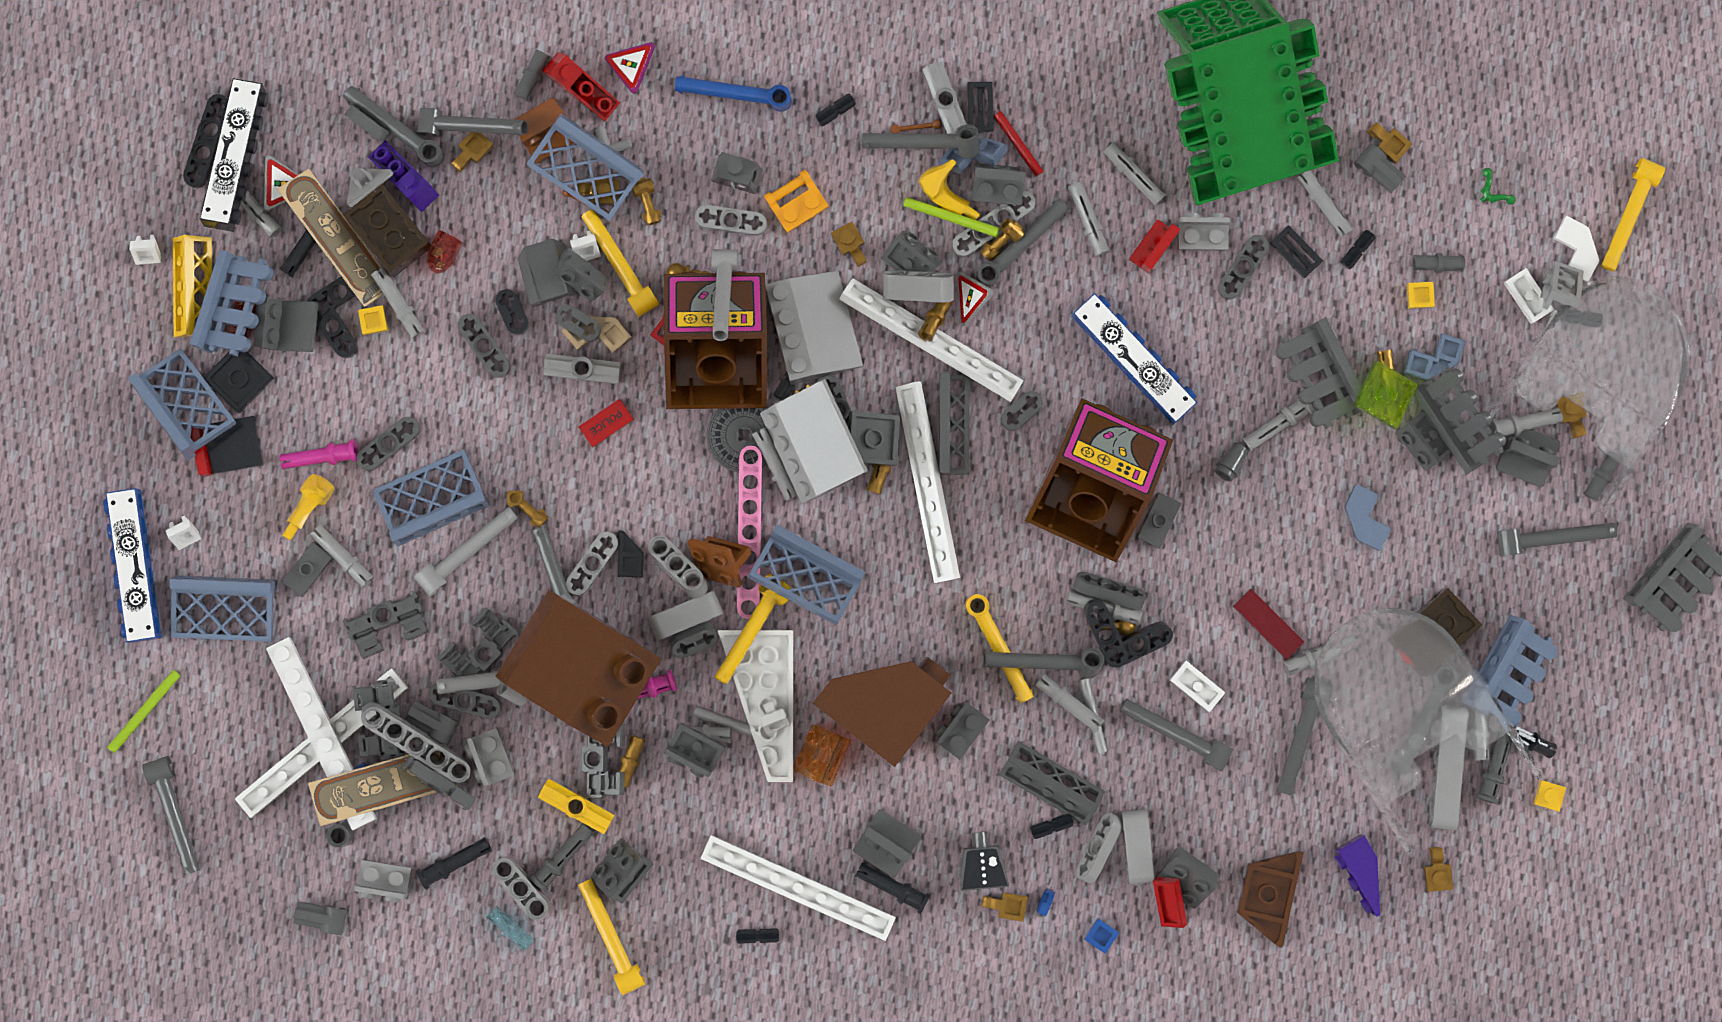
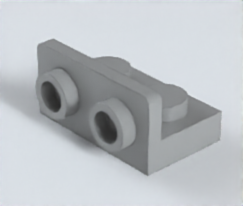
[1178,213,1230,251]
[1540,261,1584,310]
[465,728,515,787]
[354,859,412,903]

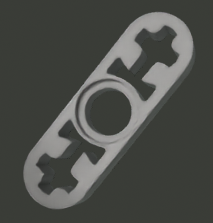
[695,205,767,236]
[566,532,619,596]
[1076,812,1123,884]

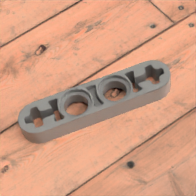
[952,191,1035,257]

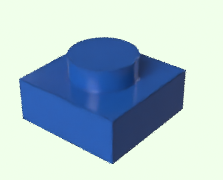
[1084,918,1119,954]

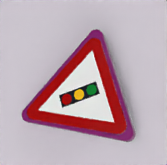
[605,42,655,94]

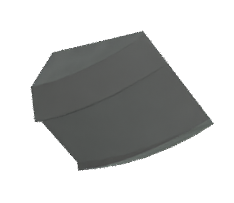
[518,238,580,308]

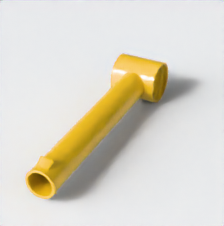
[1601,157,1665,272]
[581,209,660,318]
[714,573,792,685]
[965,594,1034,703]
[578,878,646,995]

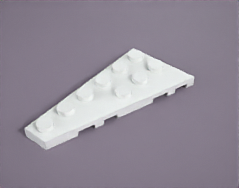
[718,630,793,782]

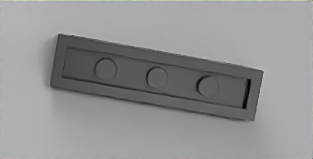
[939,373,970,475]
[999,741,1105,825]

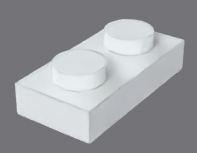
[1504,268,1554,324]
[1170,661,1225,712]

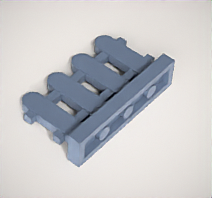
[190,250,274,356]
[1462,615,1557,727]

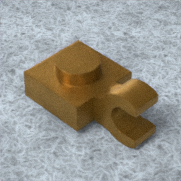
[1366,122,1412,164]
[452,132,494,173]
[577,178,620,205]
[831,221,867,267]
[1554,393,1587,439]
[1424,846,1453,892]
[981,892,1028,922]

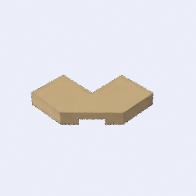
[562,315,632,353]

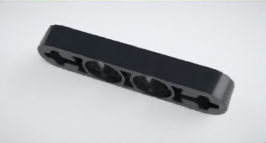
[183,94,228,189]

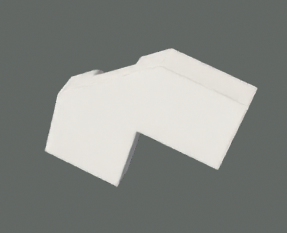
[1553,216,1599,283]

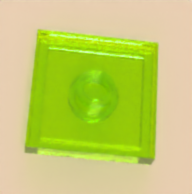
[1354,361,1418,429]

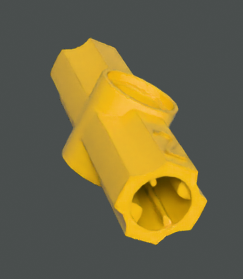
[538,778,615,834]

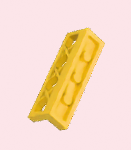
[173,235,212,338]

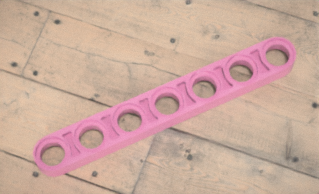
[737,446,762,619]

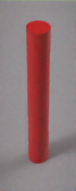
[993,111,1044,177]

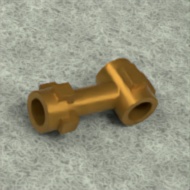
[632,177,662,226]
[980,218,1024,261]
[506,490,549,528]

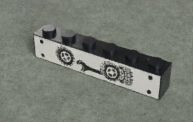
[199,78,269,232]

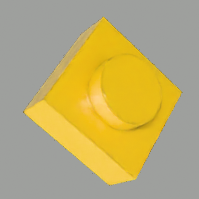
[1407,282,1435,309]
[358,305,389,336]
[1533,780,1566,812]

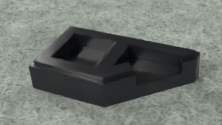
[617,530,644,578]

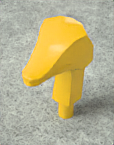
[918,159,980,220]
[282,474,335,541]

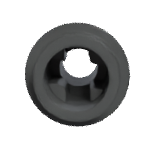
[1215,443,1248,482]

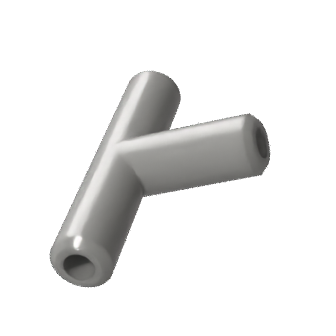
[582,126,632,160]

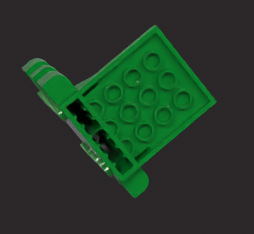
[1157,0,1339,206]

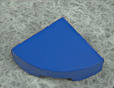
[1036,889,1055,916]

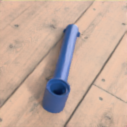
[675,75,792,112]

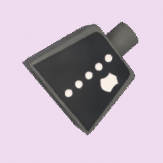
[711,152,763,194]
[960,832,1009,891]

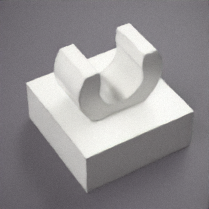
[570,231,601,261]
[130,235,161,265]
[166,516,201,550]
[760,702,790,734]

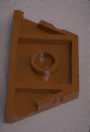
[1237,851,1304,948]

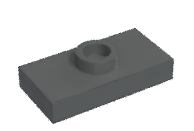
[1137,493,1182,549]
[282,542,333,597]

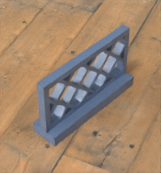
[526,113,644,221]
[128,348,236,461]
[373,449,490,547]
[748,525,866,626]
[169,575,276,642]

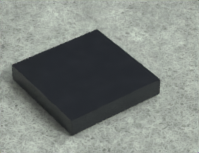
[203,351,274,414]
[207,416,263,474]

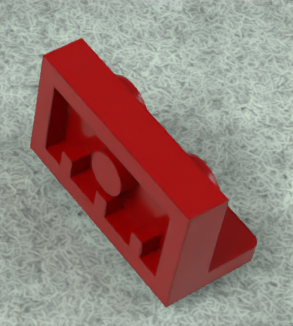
[1129,220,1181,274]

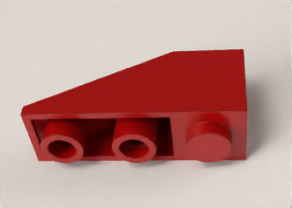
[542,52,620,122]

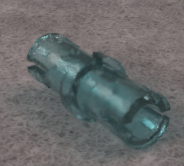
[486,906,534,952]

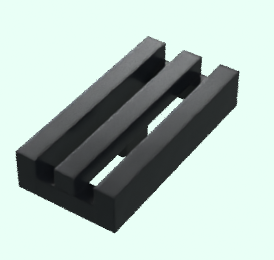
[967,82,994,133]
[1270,225,1323,279]

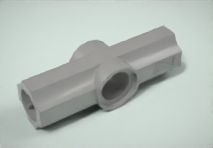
[922,62,967,134]
[544,354,622,384]

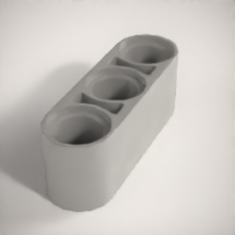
[883,270,954,302]
[648,536,708,599]
[647,591,724,642]
[1121,809,1154,884]
[492,857,550,920]

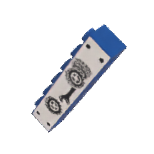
[1071,293,1198,425]
[103,488,162,643]

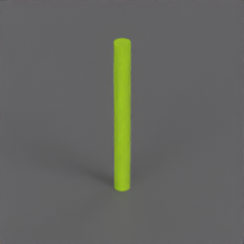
[903,197,1000,237]
[107,669,181,753]

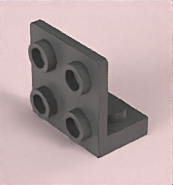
[254,297,318,352]

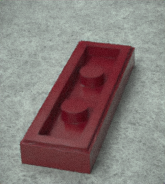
[1232,589,1304,660]

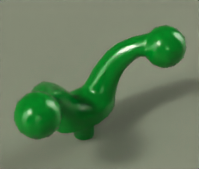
[1480,168,1516,205]

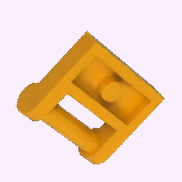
[763,169,829,234]

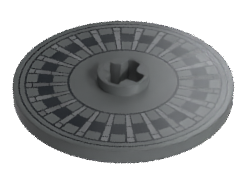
[707,406,774,472]

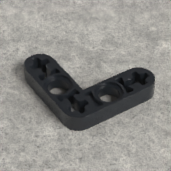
[307,276,358,358]
[1084,599,1173,668]

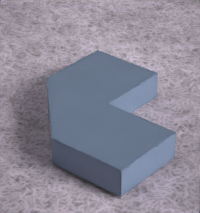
[939,138,1008,175]
[1402,333,1465,381]
[1344,484,1391,551]

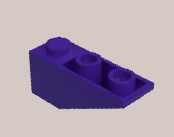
[368,140,439,212]
[1334,834,1380,917]

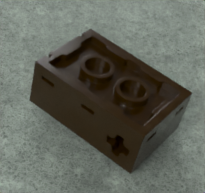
[343,184,433,277]
[1387,588,1482,676]

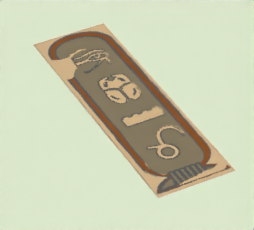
[277,169,383,307]
[308,744,458,826]

